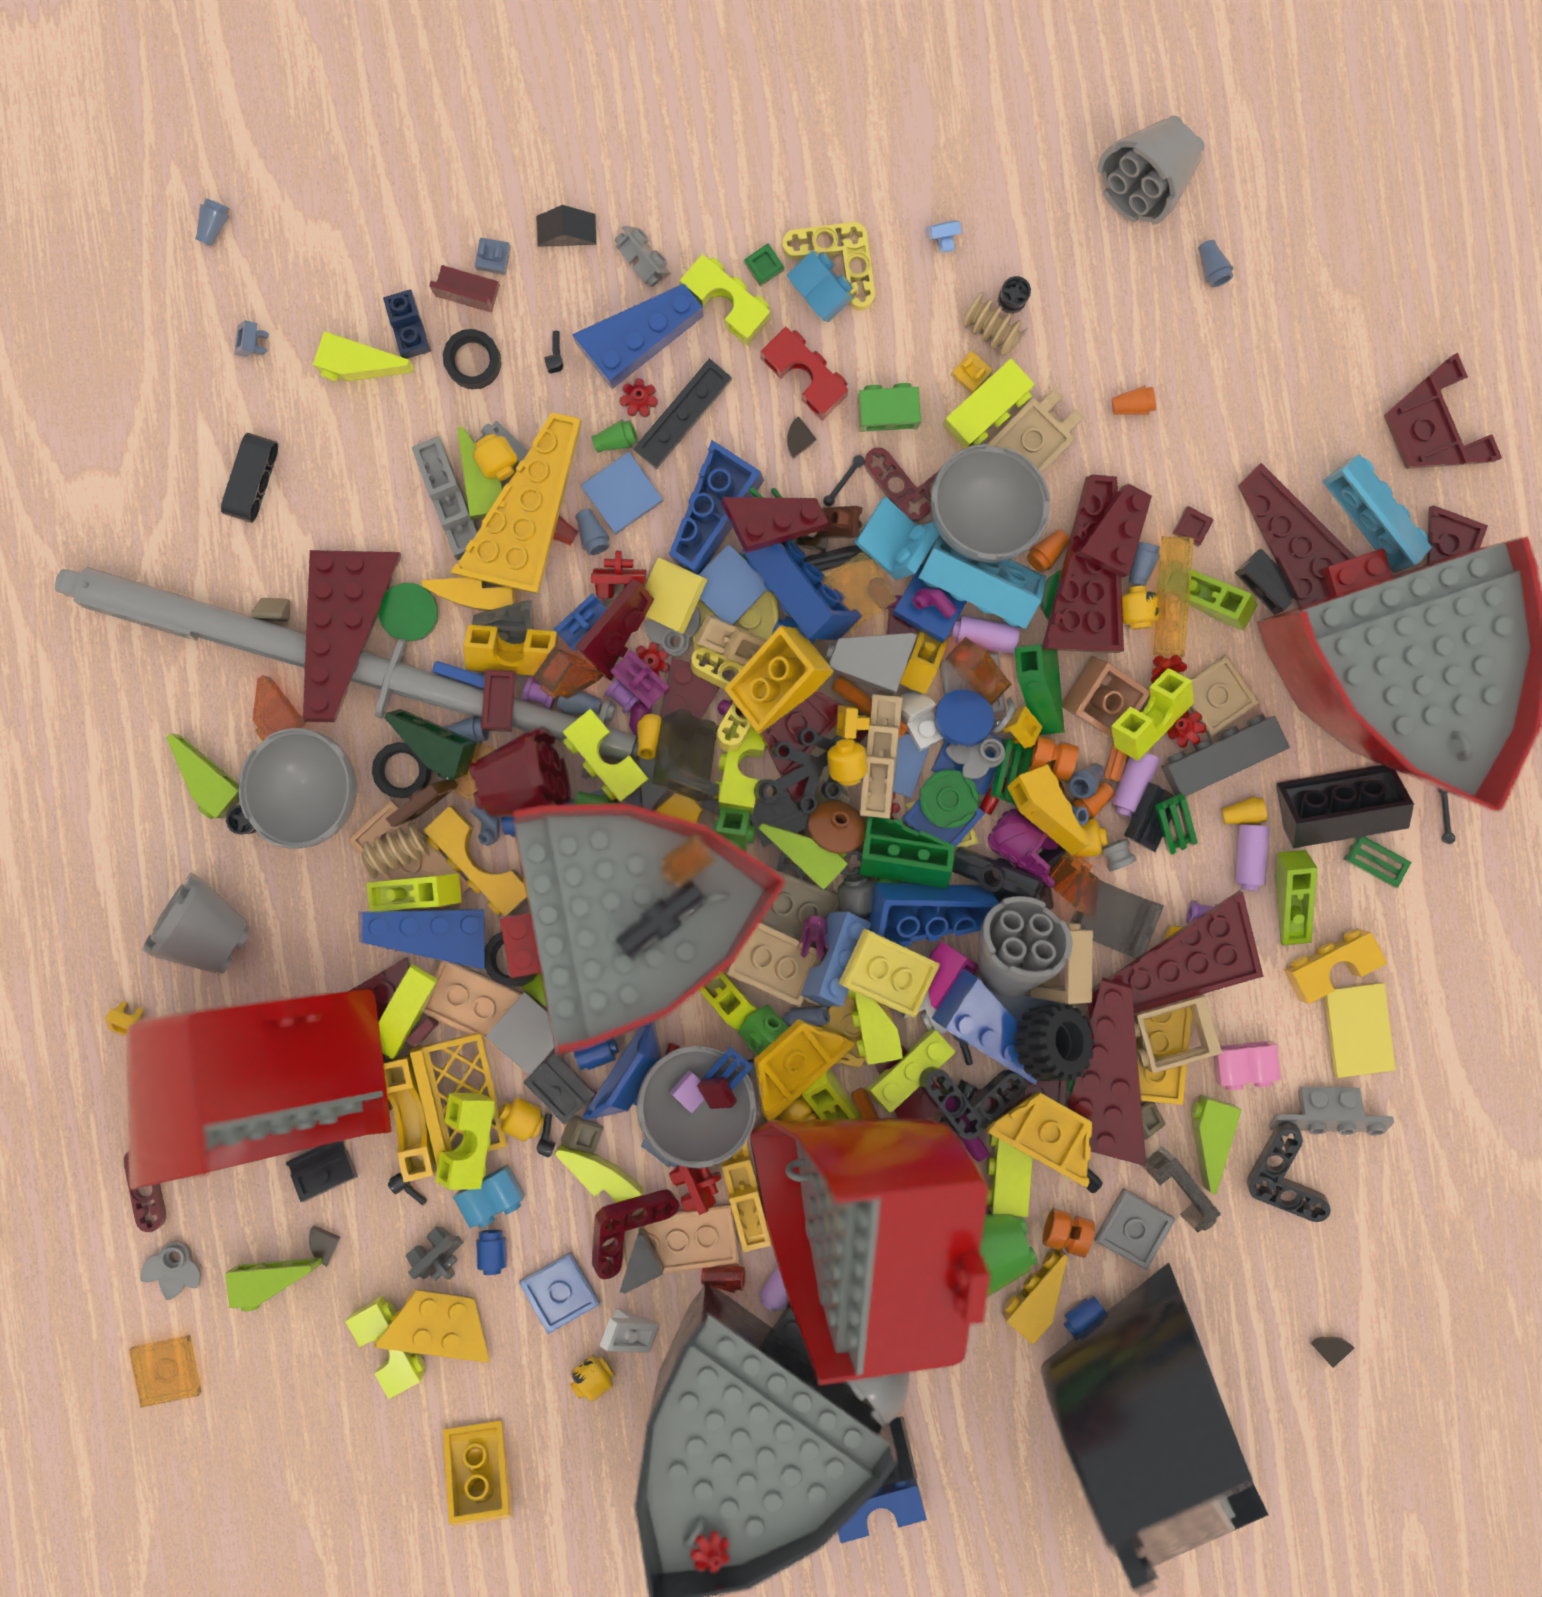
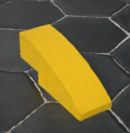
[422,577,517,612]

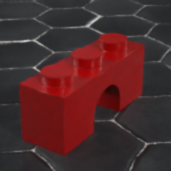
[760,326,849,421]

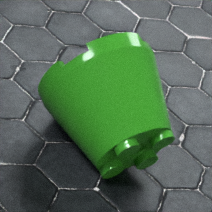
[980,1214,1037,1298]

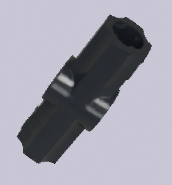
[952,846,1043,899]
[615,879,707,961]

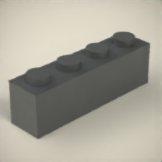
[1161,714,1290,797]

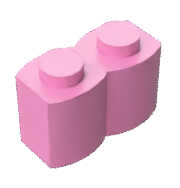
[1214,1041,1281,1090]

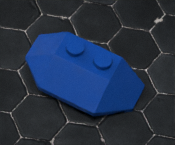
[582,1021,662,1120]

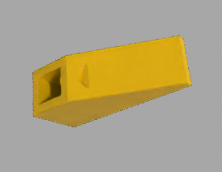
[1007,765,1089,856]
[1002,1249,1068,1345]

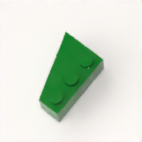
[859,816,955,889]

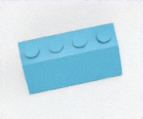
[1322,454,1432,573]
[918,534,1046,629]

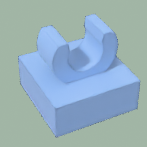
[926,220,962,252]

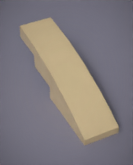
[695,614,767,665]
[860,693,903,819]

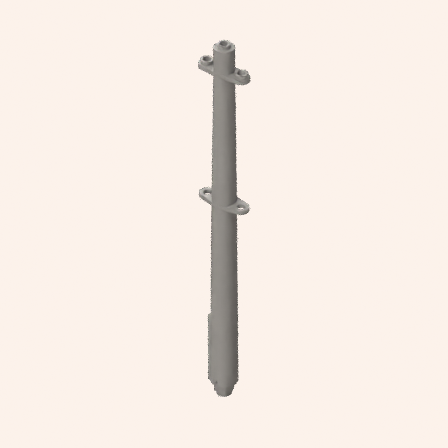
[55,567,638,779]

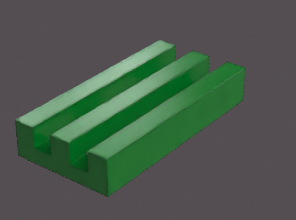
[990,739,1033,805]
[1155,793,1198,855]
[1343,836,1412,888]

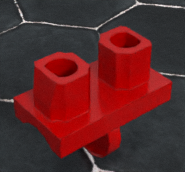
[591,550,646,598]
[669,1165,722,1215]

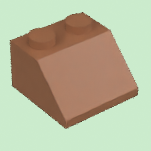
[1062,656,1150,739]

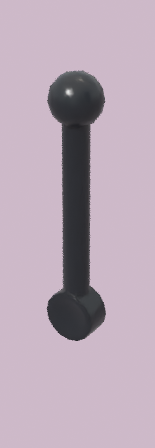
[823,455,865,507]
[1438,788,1456,844]

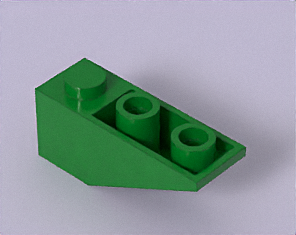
[1014,644,1065,735]

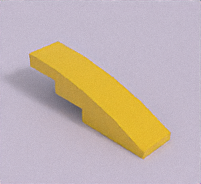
[721,1141,772,1253]

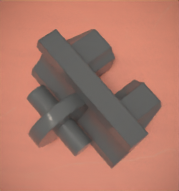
[406,1227,464,1281]

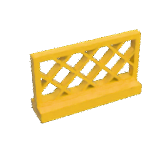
[410,1032,507,1166]

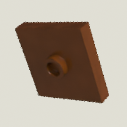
[386,779,458,827]

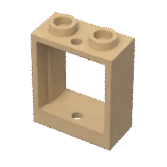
[1031,923,1093,1004]
[1134,994,1222,1073]

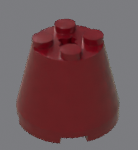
[469,727,571,817]

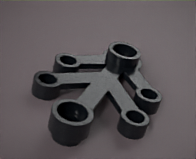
[754,728,855,813]

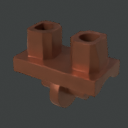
[816,506,863,539]

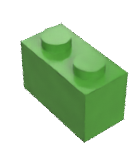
[858,383,921,432]

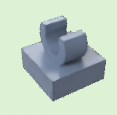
[475,237,511,275]
[234,320,269,357]

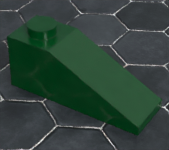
[385,709,477,780]

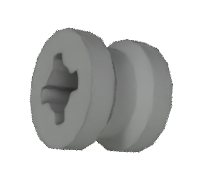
[1101,838,1137,871]

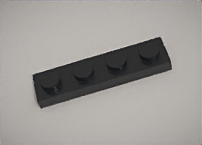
[633,358,732,470]

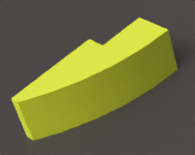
[379,964,438,1060]
[554,1144,643,1202]

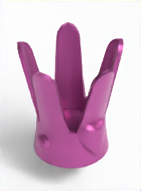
[797,916,829,960]

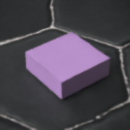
[669,1070,704,1113]

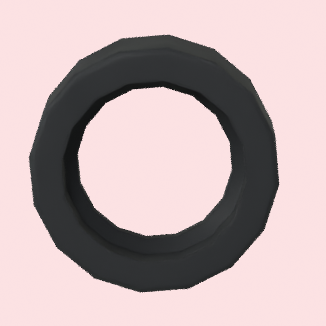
[443,329,502,390]
[372,742,432,798]
[485,931,538,987]

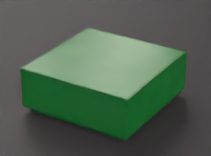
[744,243,785,287]

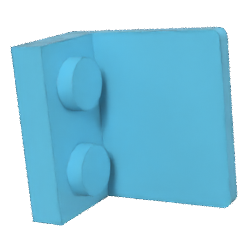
[855,497,939,580]

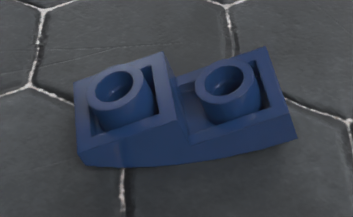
[383,289,431,359]

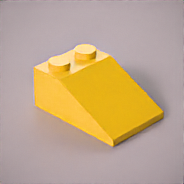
[724,625,834,733]
[443,1420,514,1527]

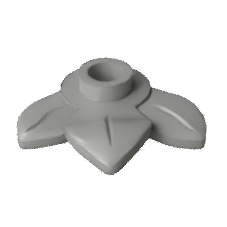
[645,606,701,656]
[945,735,1005,779]
[140,1241,201,1300]

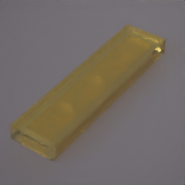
[1153,536,1194,657]

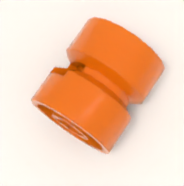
[1028,736,1079,783]
[1042,1208,1095,1258]

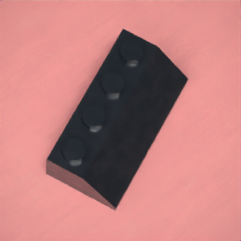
[1276,765,1414,848]

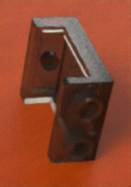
[652,710,719,802]
[1070,878,1164,958]
[1140,1146,1221,1233]

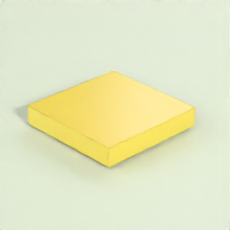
[645,557,708,634]

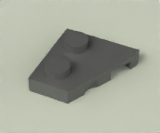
[472,600,534,644]

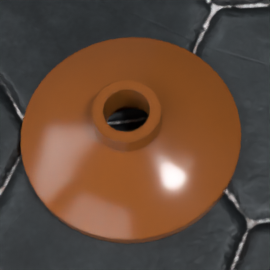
[808,801,866,854]

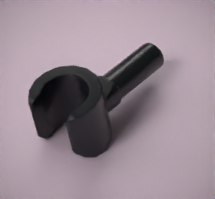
[544,330,564,374]
[952,1034,973,1065]
[536,1114,556,1157]
[388,1173,427,1206]

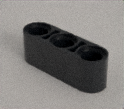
[221,432,278,523]

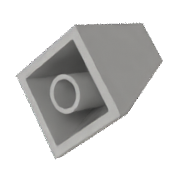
[824,633,917,695]

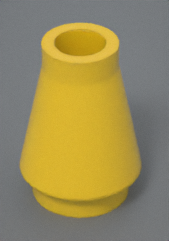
[637,714,666,760]
[1221,796,1267,825]

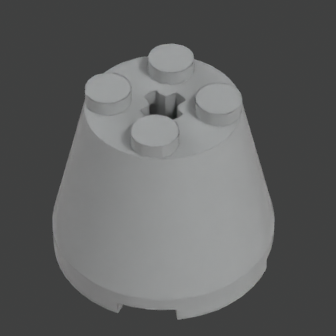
[1097,115,1205,225]
[141,873,249,974]
[978,896,1072,997]

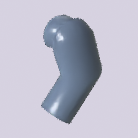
[470,805,500,846]

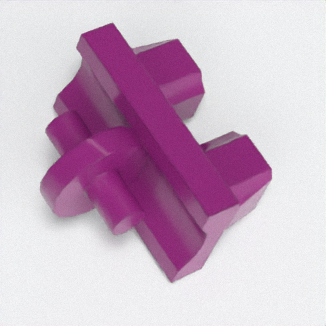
[610,650,670,709]

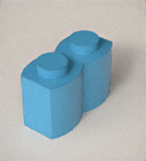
[787,250,855,322]
[453,1165,525,1229]

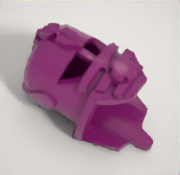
[987,809,1059,888]

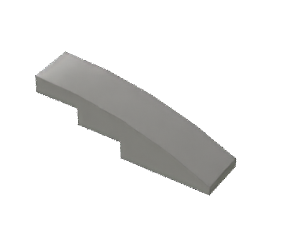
[412,436,478,561]

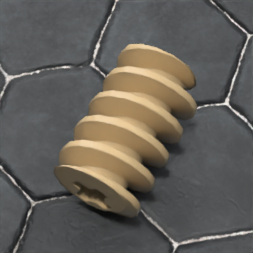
[963,291,1028,356]
[362,823,430,879]

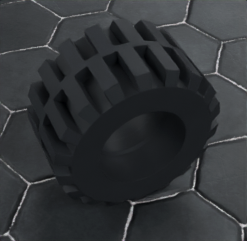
[1014,1003,1094,1081]

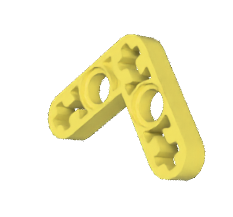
[782,222,875,311]
[691,648,752,751]

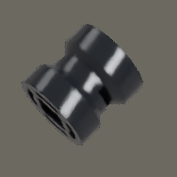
[998,276,1031,314]
[226,805,257,835]

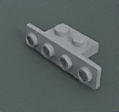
[1269,1087,1394,1136]

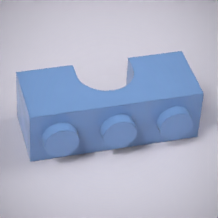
[801,911,871,1007]

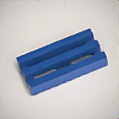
[432,661,485,688]
[701,1047,753,1090]

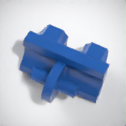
[553,593,607,652]

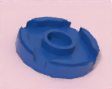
[934,689,994,747]

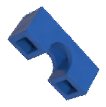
[838,1479,927,1543]

